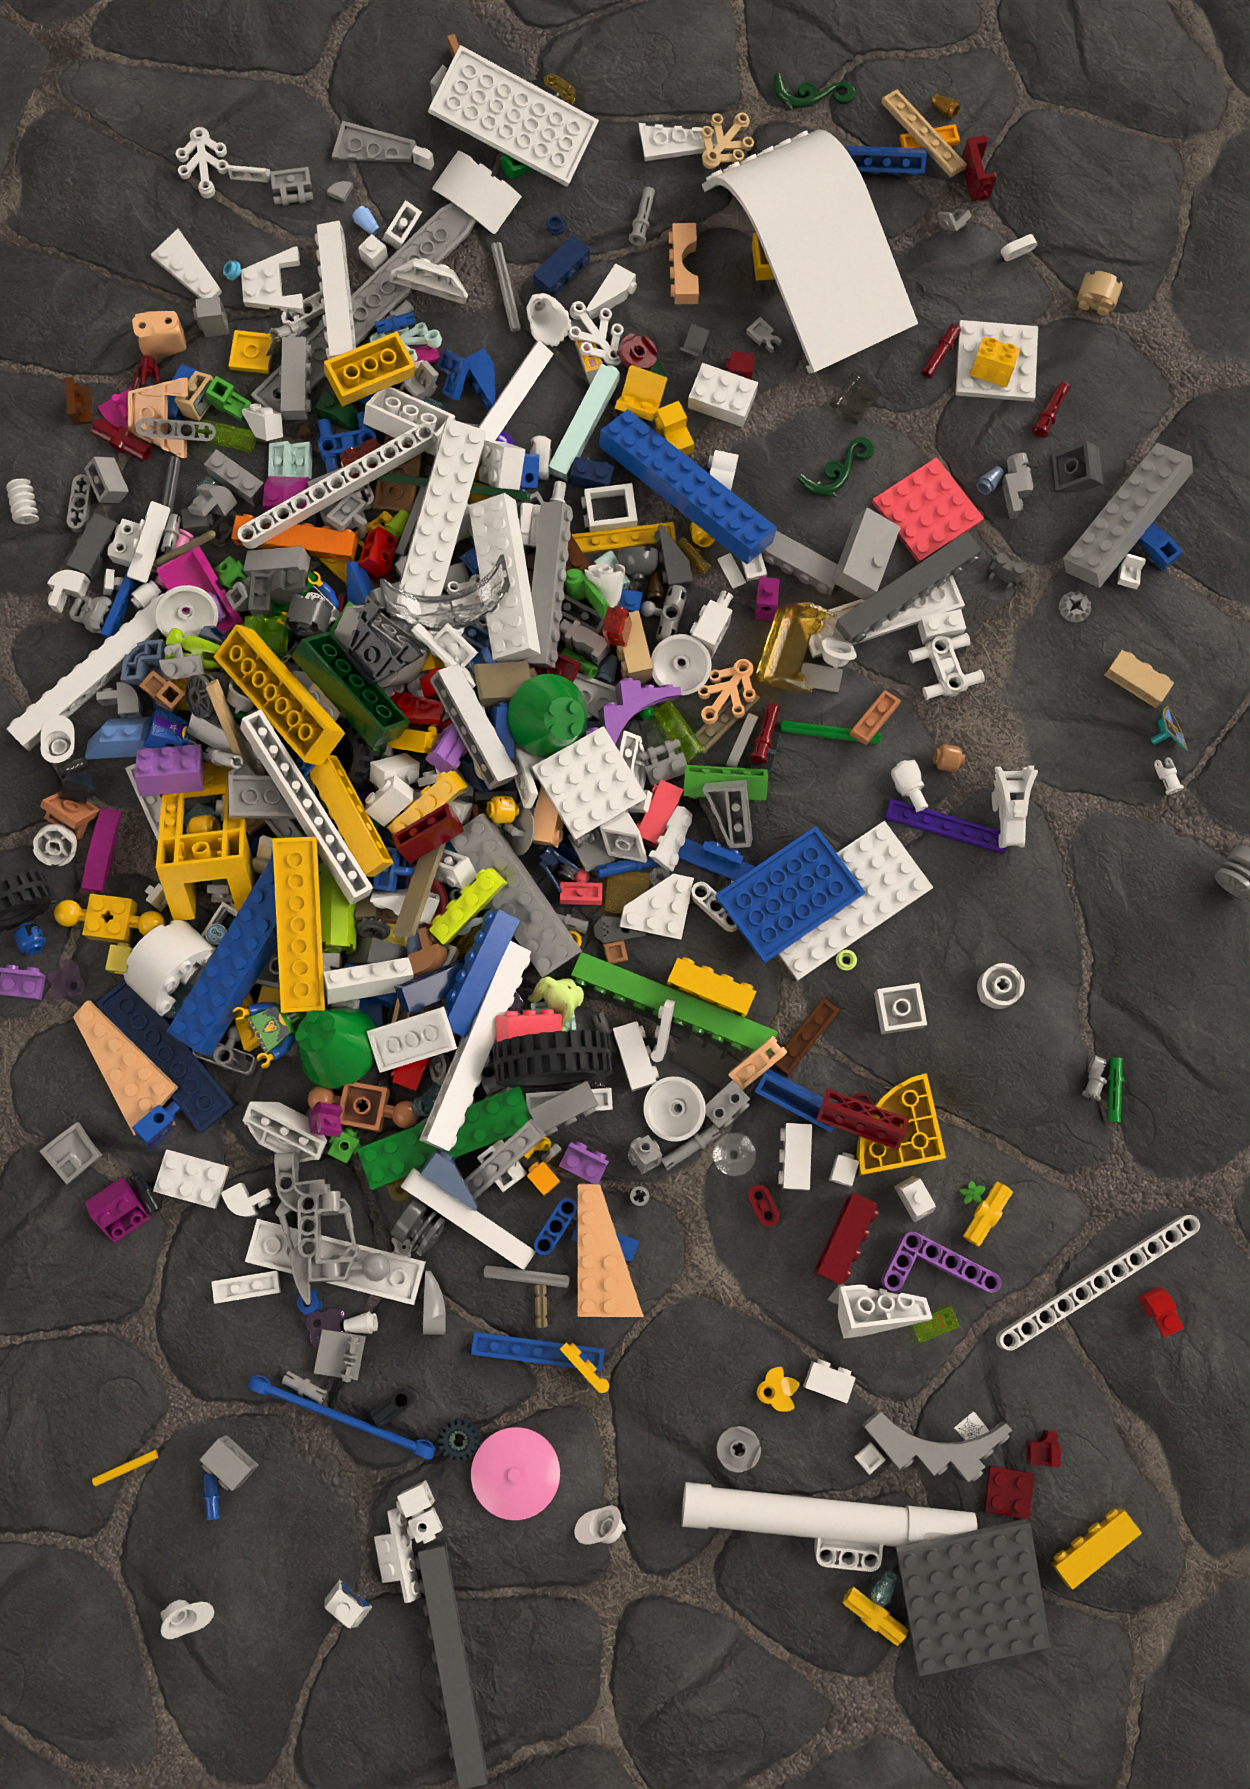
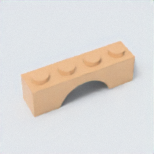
[668,223,699,304]

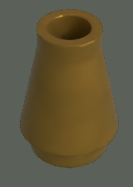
[931,94,960,119]

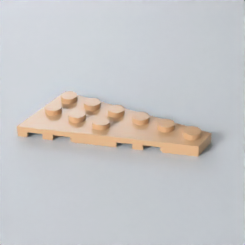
[578,1184,644,1317]

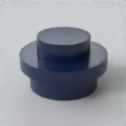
[546,215,565,235]

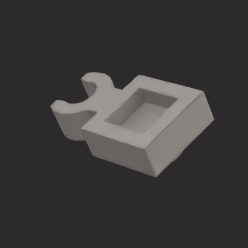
[746,317,781,353]

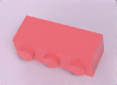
[636,780,684,849]
[496,1009,562,1042]

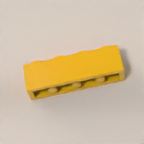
[1050,1508,1142,1590]

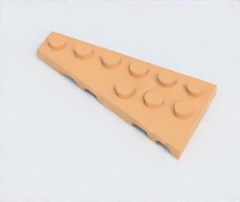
[73,1001,178,1135]

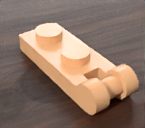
[728,1036,787,1090]

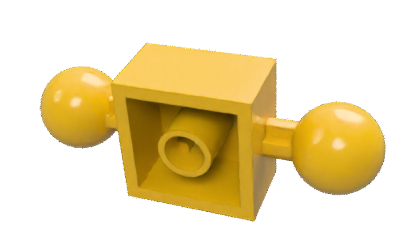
[54,894,165,944]

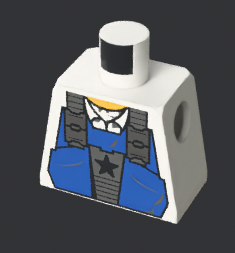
[324,1580,372,1628]

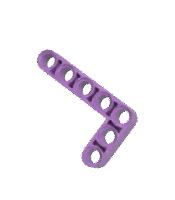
[881,1232,1001,1293]

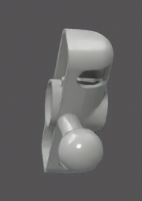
[640,584,687,643]
[193,1025,257,1076]

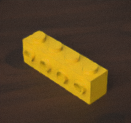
[387,771,468,835]

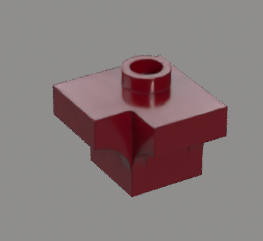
[1026,1430,1061,1467]

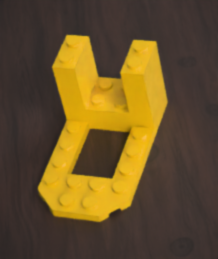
[156,762,259,921]

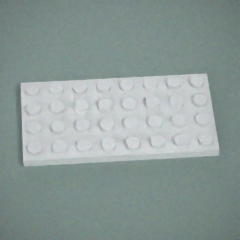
[428,45,599,187]
[778,821,933,981]

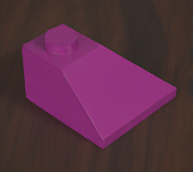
[263,476,309,516]

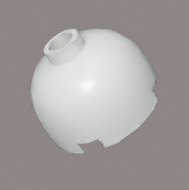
[33,823,77,866]

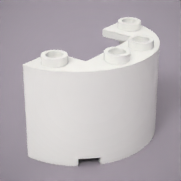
[124,920,216,1017]

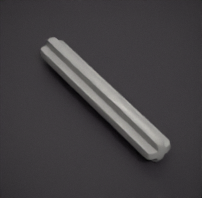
[484,1265,570,1288]

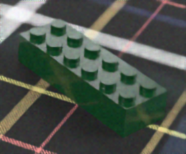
[291,631,411,748]

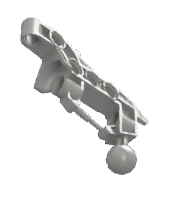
[274,1152,390,1305]

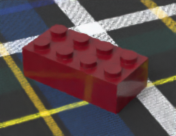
[813,1193,879,1285]

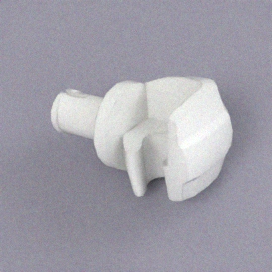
[891,760,928,812]

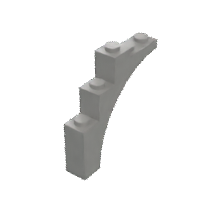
[862,1410,1012,1482]

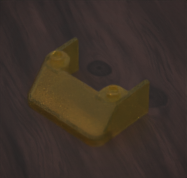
[756,602,837,693]

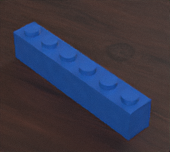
[444,908,520,1037]

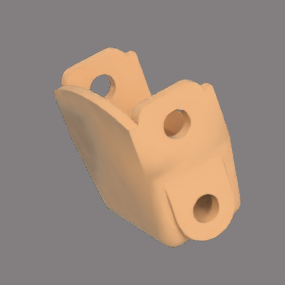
[132,311,186,360]

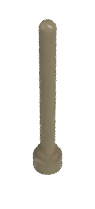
[150,531,216,575]

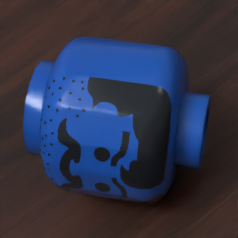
[14,922,46,955]

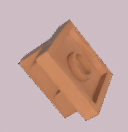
[40,791,100,840]

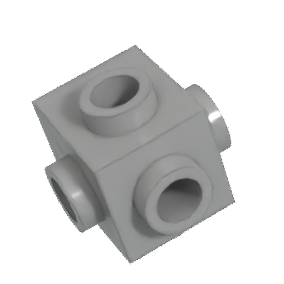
[628,1135,663,1175]

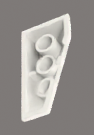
[838,1285,932,1338]

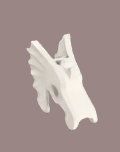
[992,766,1038,848]

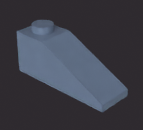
[421,1149,477,1211]

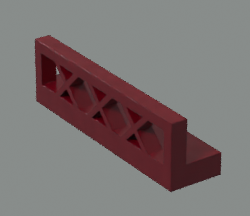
[816,1089,909,1150]

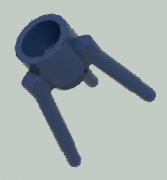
[538,845,580,893]

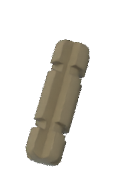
[534,1284,547,1328]

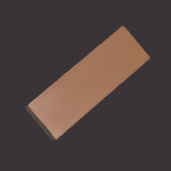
[849,690,901,746]

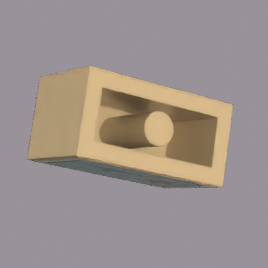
[174,371,213,421]

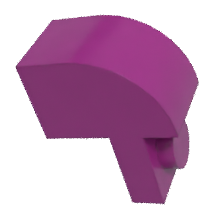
[308,1102,342,1137]

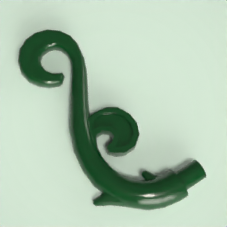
[773,73,855,110]
[797,437,874,497]

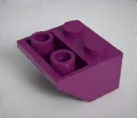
[85,1177,151,1243]

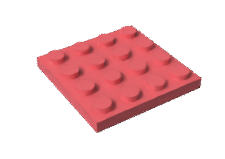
[872,457,984,564]

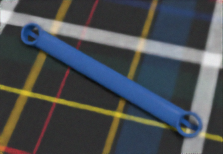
[247,1375,436,1459]

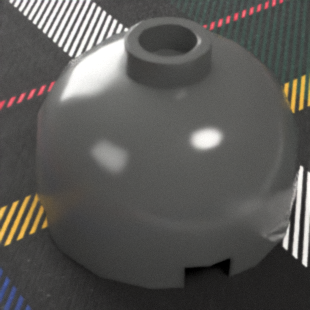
[618,547,658,580]

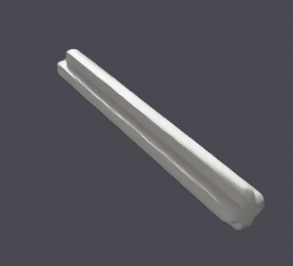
[491,242,521,332]

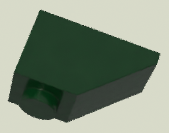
[316,391,360,431]

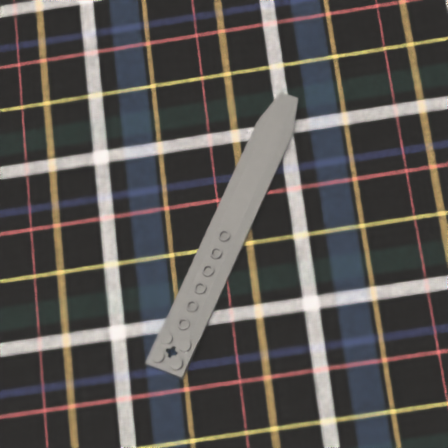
[251,202,477,421]

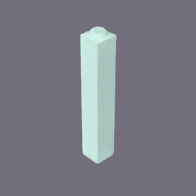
[548,364,620,481]

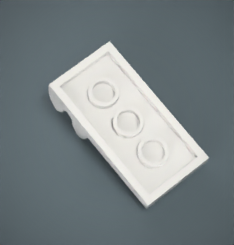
[366,1007,457,1072]

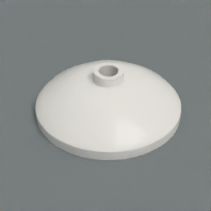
[155,585,218,639]
[651,634,712,695]
[644,1076,706,1141]

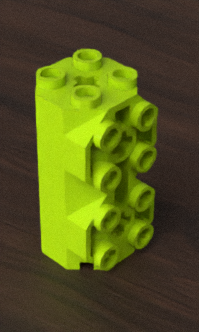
[318,860,357,955]

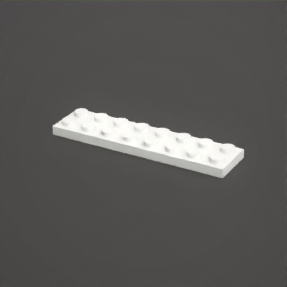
[799,576,965,658]
[245,1219,426,1305]

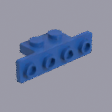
[678,838,755,881]

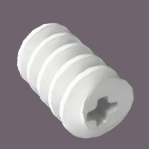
[6,479,39,524]

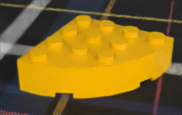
[856,1073,946,1176]

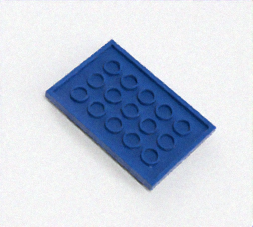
[714,826,866,964]

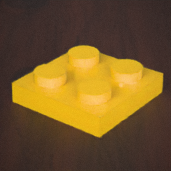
[229,330,273,374]

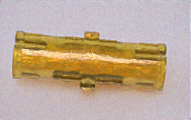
[676,537,711,574]

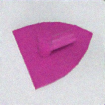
[98,387,132,429]

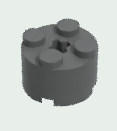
[284,594,332,637]

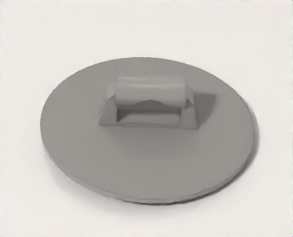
[504,805,534,855]

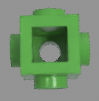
[214,556,247,589]
[328,1127,361,1163]

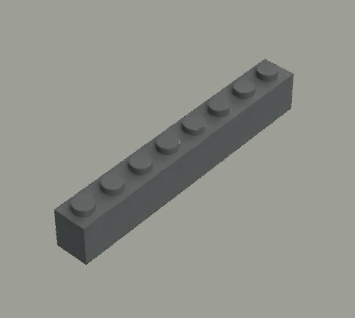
[835,531,982,644]

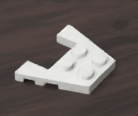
[241,246,305,313]

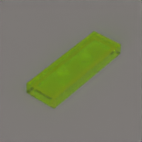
[194,419,257,452]
[654,700,705,762]

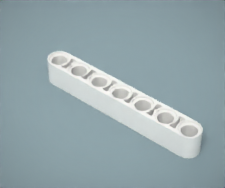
[401,1168,536,1270]

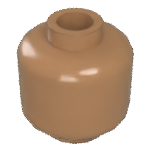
[933,744,965,772]

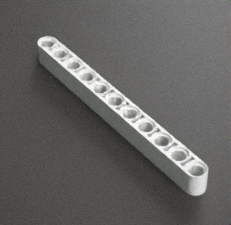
[237,423,436,549]
[996,1215,1200,1350]

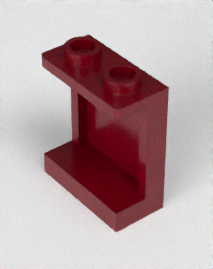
[961,135,997,201]

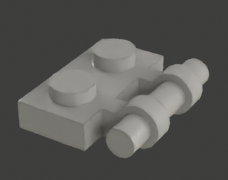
[270,167,313,206]
[640,739,687,786]

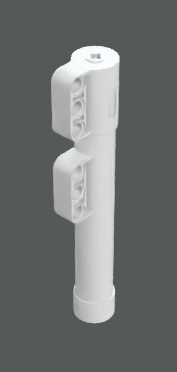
[682,1482,977,1572]

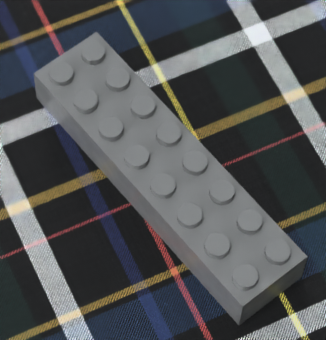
[1063,443,1193,588]
[449,813,582,978]

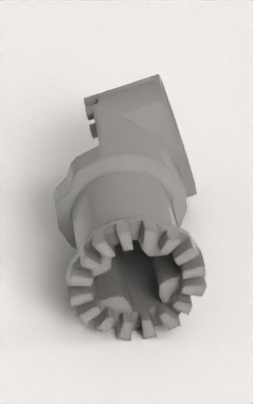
[269,320,311,340]
[1082,1055,1107,1101]

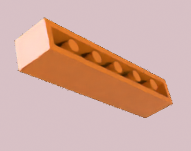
[231,514,358,562]

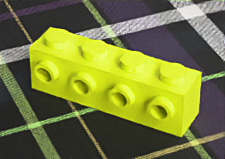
[429,868,507,945]

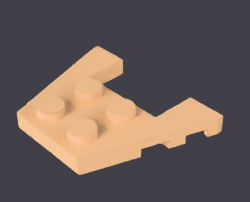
[128,377,188,458]

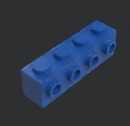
[847,146,927,176]

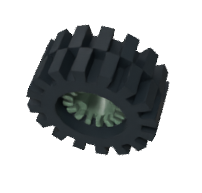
[438,1418,480,1462]

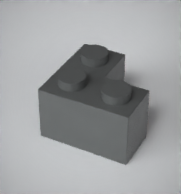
[347,937,408,966]

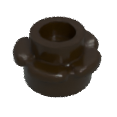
[295,421,313,441]

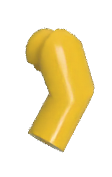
[524,1137,551,1159]

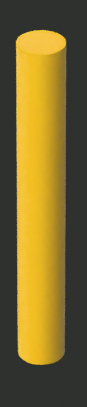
[92,1450,158,1487]

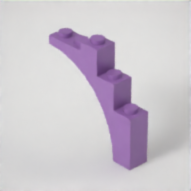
[581,678,681,744]

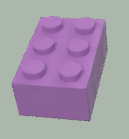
[135,744,205,796]

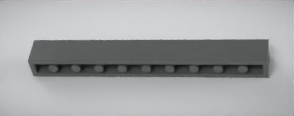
[415,1543,488,1789]

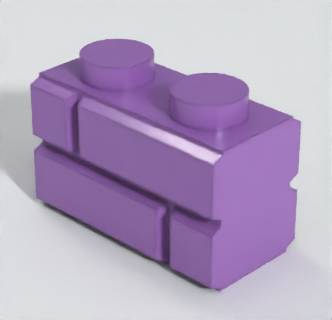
[426,723,468,773]

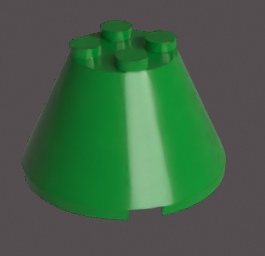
[507,674,588,758]
[295,1007,376,1089]

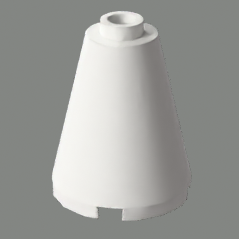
[584,563,625,622]

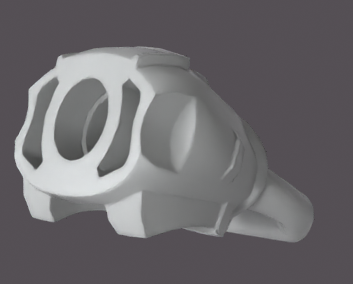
[69,596,113,633]

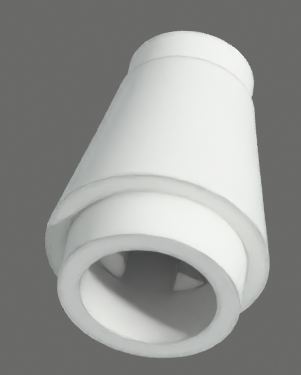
[344,1312,378,1334]

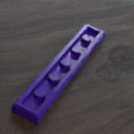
[884,798,1006,854]

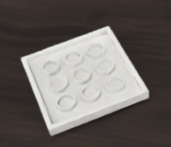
[955,320,1038,402]
[531,726,647,840]

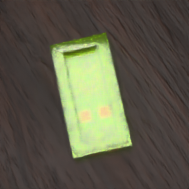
[912,1306,960,1343]

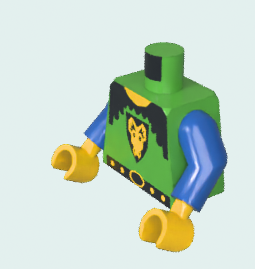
[233,1002,302,1068]

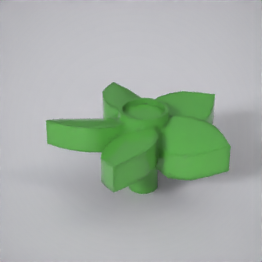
[959,1181,986,1204]

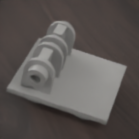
[568,826,621,872]
[314,1329,366,1382]

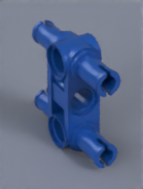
[318,412,378,473]

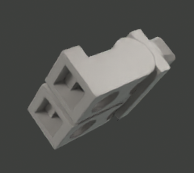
[559,619,610,669]

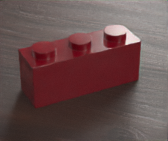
[392,803,464,863]

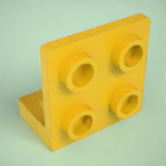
[615,365,667,421]

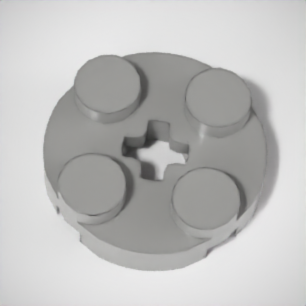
[716,1426,761,1473]

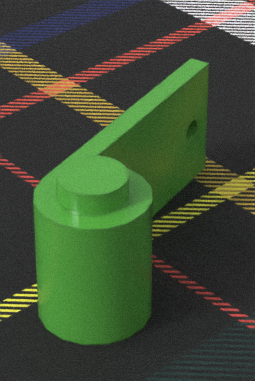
[564,569,610,622]

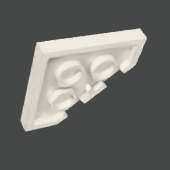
[619,874,694,939]

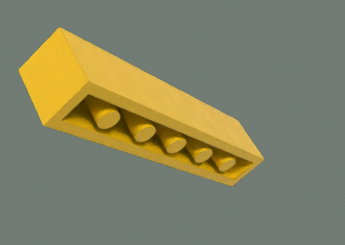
[309,755,394,877]

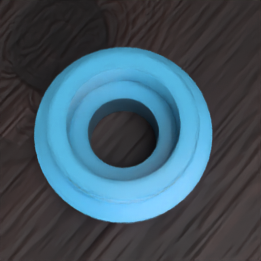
[223,261,241,281]

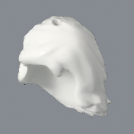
[527,293,572,347]

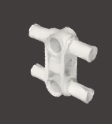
[908,633,985,700]

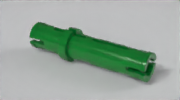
[1107,1057,1124,1123]

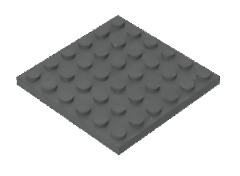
[895,1519,1051,1677]

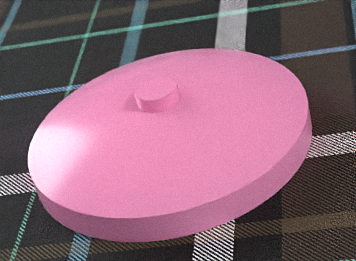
[471,1427,560,1520]

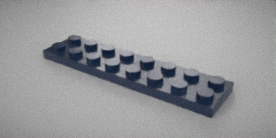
[96,980,236,1133]

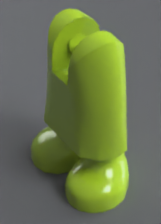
[165,628,222,669]

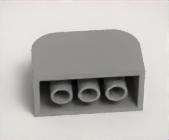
[334,605,430,687]

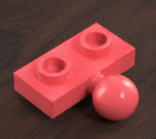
[560,868,602,905]

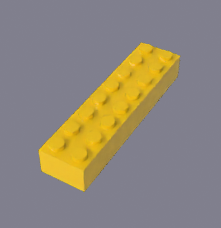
[213,624,345,766]

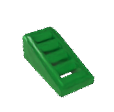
[501,154,534,179]

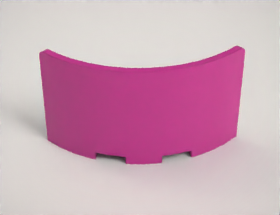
[156,546,243,633]

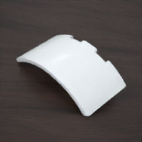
[432,150,522,234]

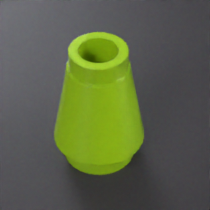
[385,509,410,540]

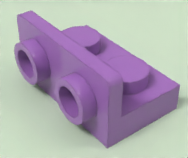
[0,965,46,1000]
[559,1141,609,1184]

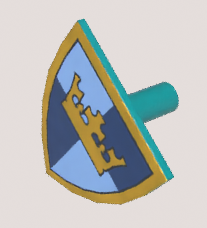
[1151,706,1188,751]

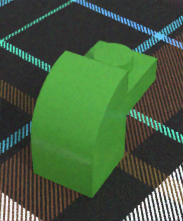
[206,376,251,421]

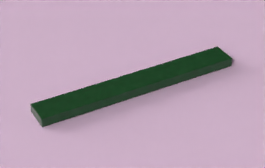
[375,473,531,501]

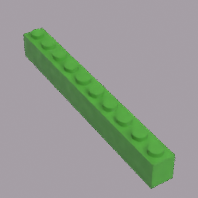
[571,952,778,1055]

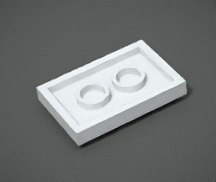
[153,1149,229,1209]

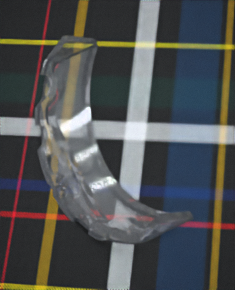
[380,554,510,631]

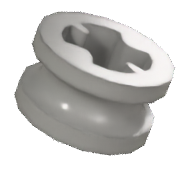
[630,1186,650,1206]

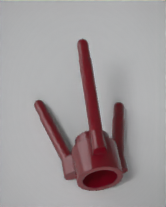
[131,355,161,391]

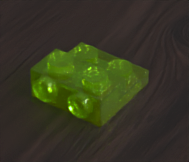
[241,614,289,657]

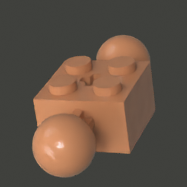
[308,1082,419,1133]

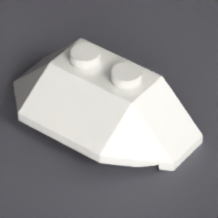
[389,258,468,305]
[615,730,649,813]
[243,1102,327,1162]

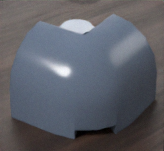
[121,639,171,691]

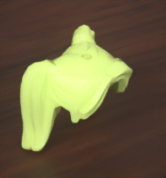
[528,977,584,1031]

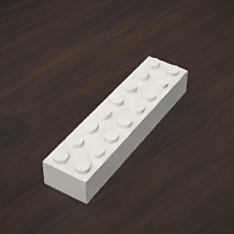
[469,493,541,663]

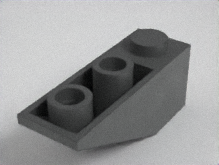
[655,525,693,589]

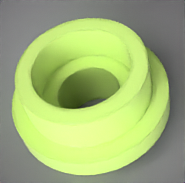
[836,950,857,971]

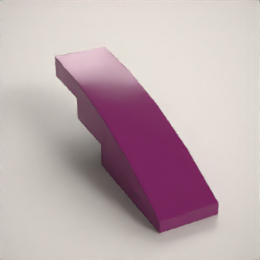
[81,808,123,893]

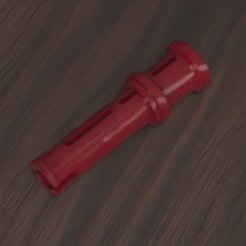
[1031,381,1070,438]
[749,703,780,765]

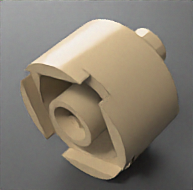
[1077,271,1123,316]

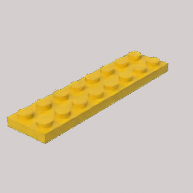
[272,837,325,1013]

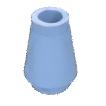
[352,206,380,236]

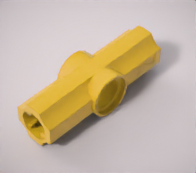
[963,1182,1013,1247]
[842,1586,908,1646]

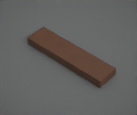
[773,997,840,1076]

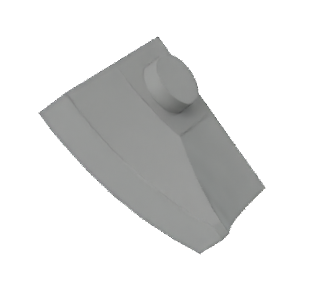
[40,1122,103,1184]

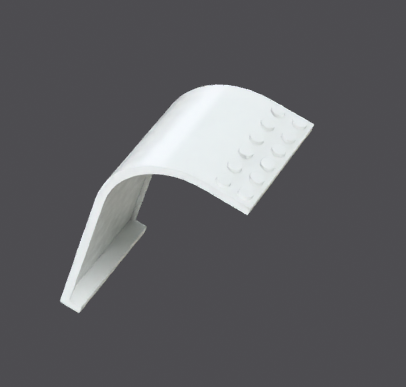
[702,130,918,374]

